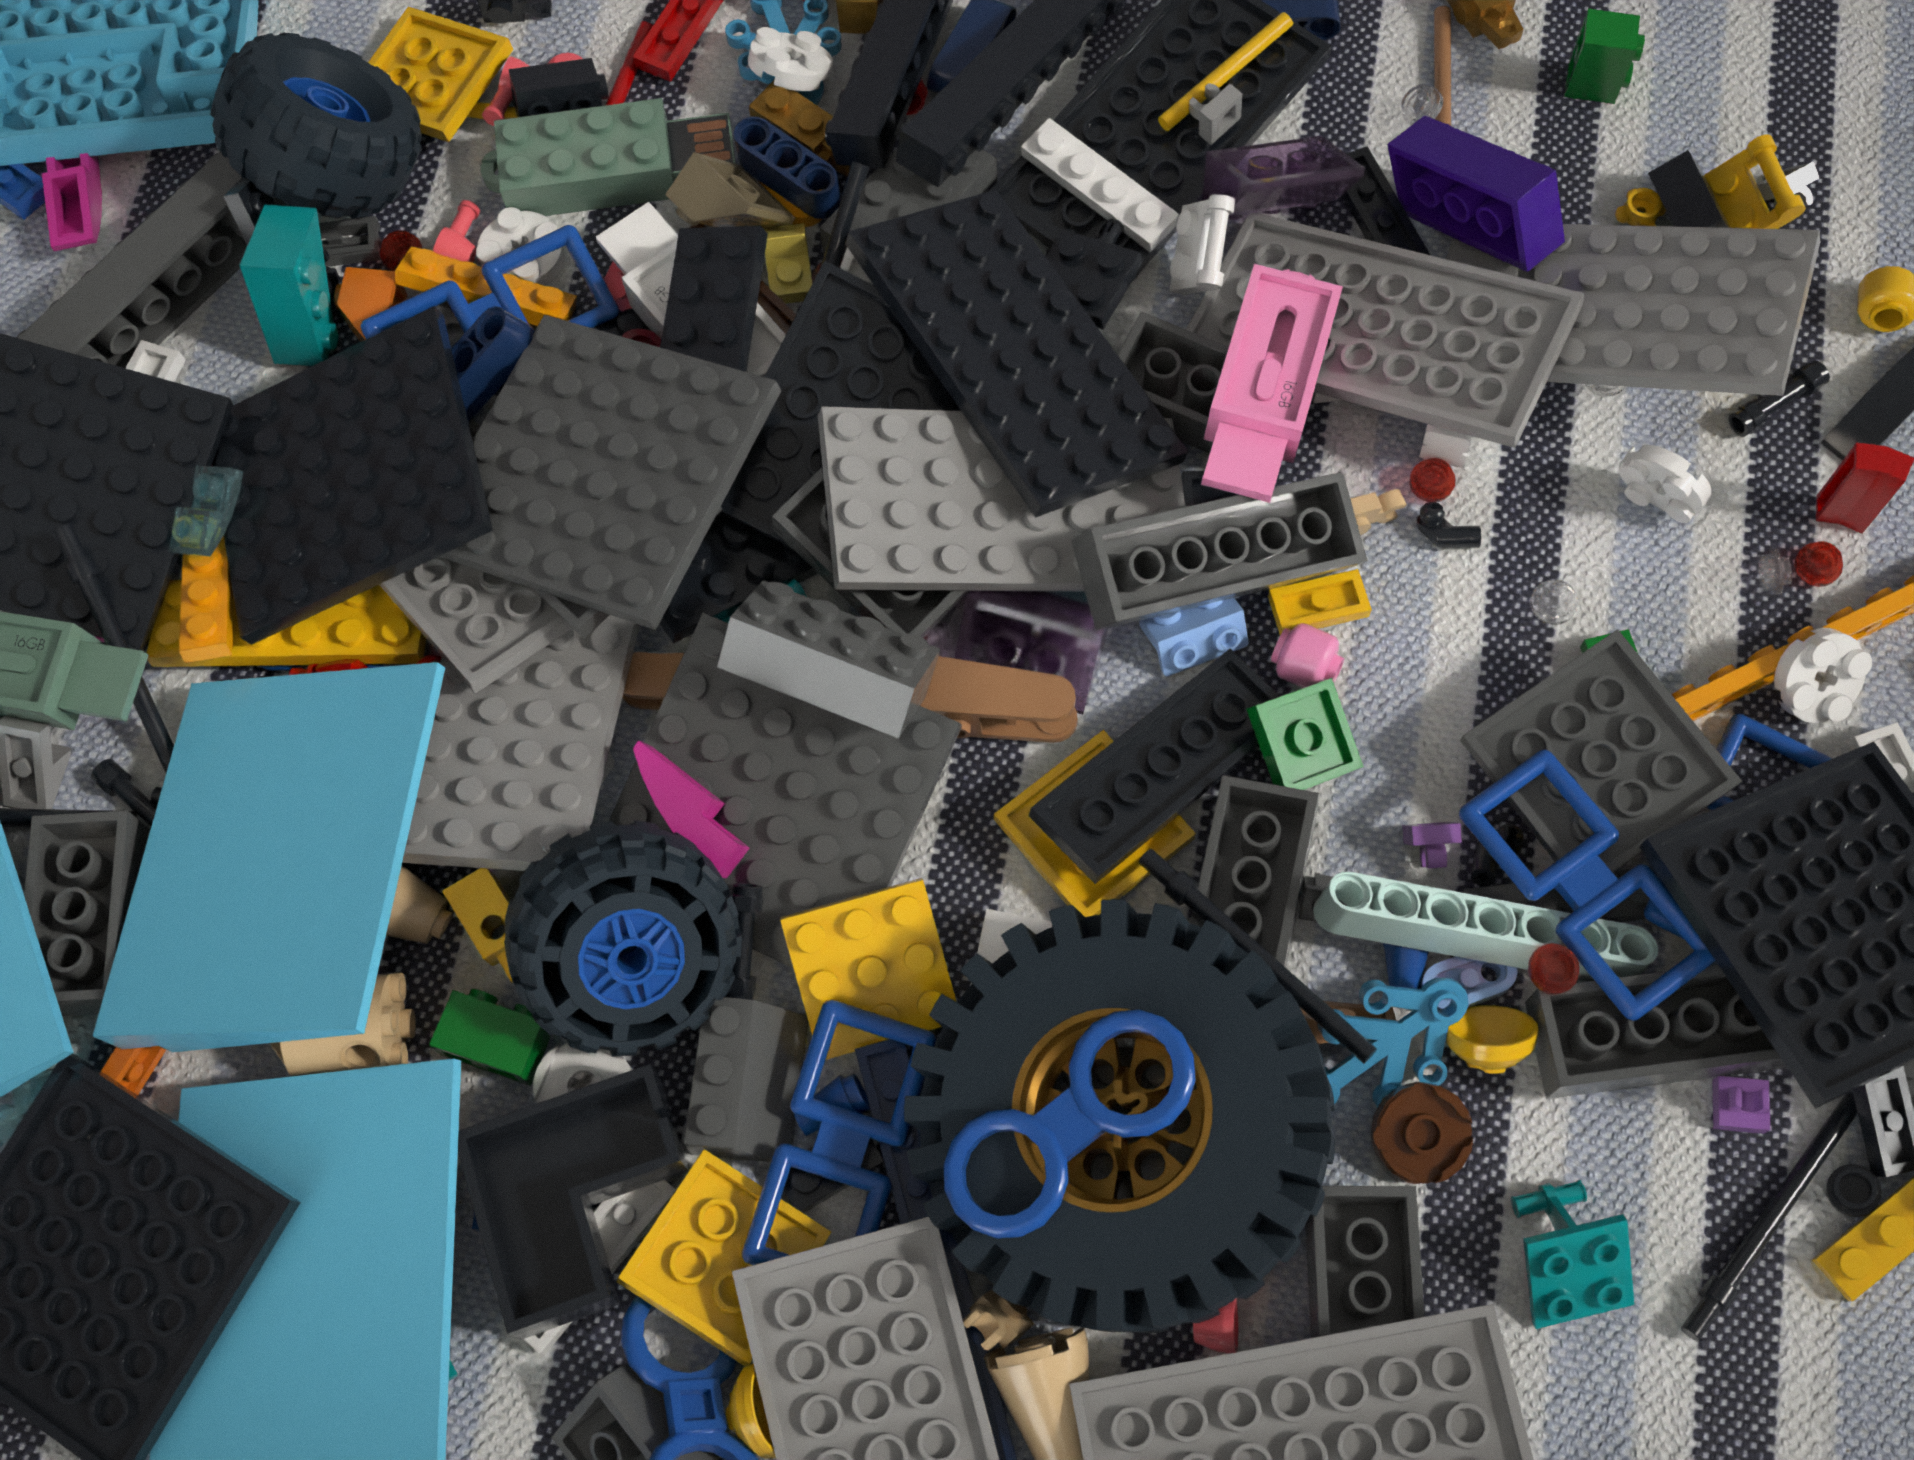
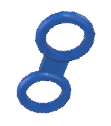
[943,1009,1196,1239]
[621,1296,759,1460]

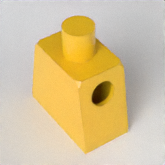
[442,868,513,983]

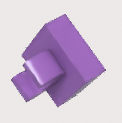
[1402,822,1462,869]
[1712,1076,1770,1134]

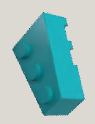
[239,205,338,366]

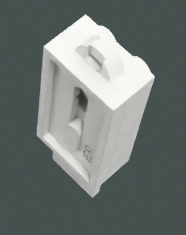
[596,202,786,377]

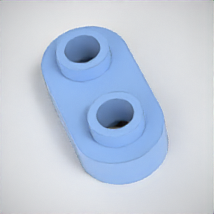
[1419,956,1518,1010]

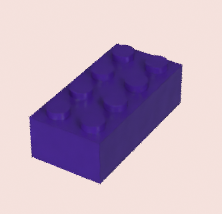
[1387,115,1565,272]

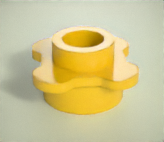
[1615,188,1666,226]

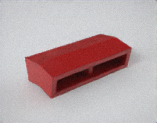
[1816,442,1914,534]

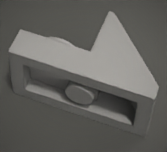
[0,716,71,809]

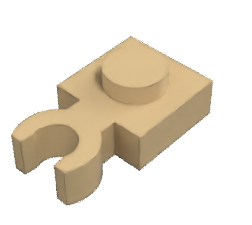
[1350,489,1407,535]
[963,1290,1034,1350]

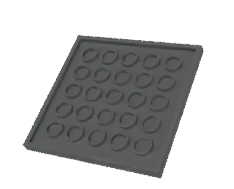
[439,315,781,630]
[609,613,962,968]

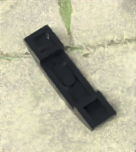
[1821,347,1914,461]

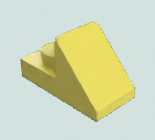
[764,223,812,304]

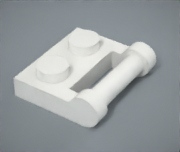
[1170,195,1235,295]

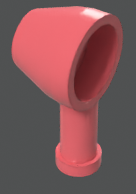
[482,56,529,126]
[433,200,480,263]
[1193,1298,1239,1354]

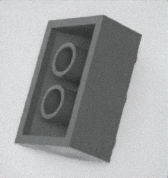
[684,997,808,1162]
[551,1363,722,1460]

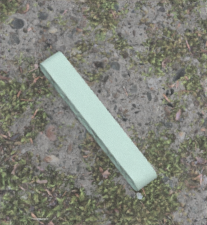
[1313,872,1658,981]

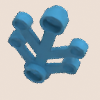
[725,0,842,105]
[1317,977,1468,1108]

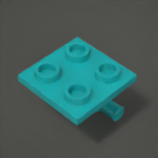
[1511,1180,1635,1329]

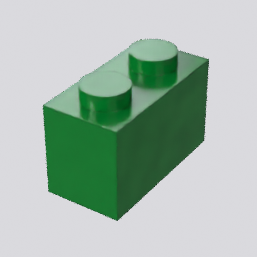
[1564,8,1645,104]
[429,988,552,1086]

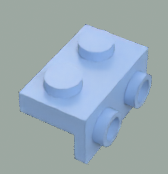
[1139,598,1249,676]

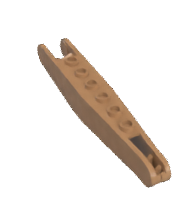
[622,652,1078,743]

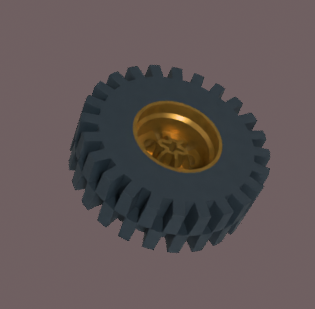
[904,899,1335,1333]

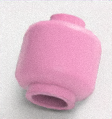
[1271,623,1345,688]

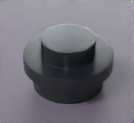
[1826,1164,1882,1217]

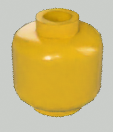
[1857,266,1914,332]

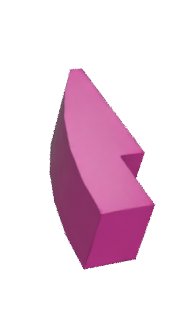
[42,153,102,251]
[633,741,750,879]

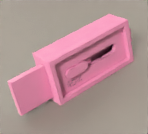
[1201,264,1343,503]

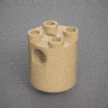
[270,972,416,1076]

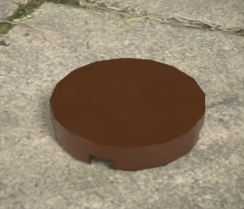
[1371,1081,1473,1184]

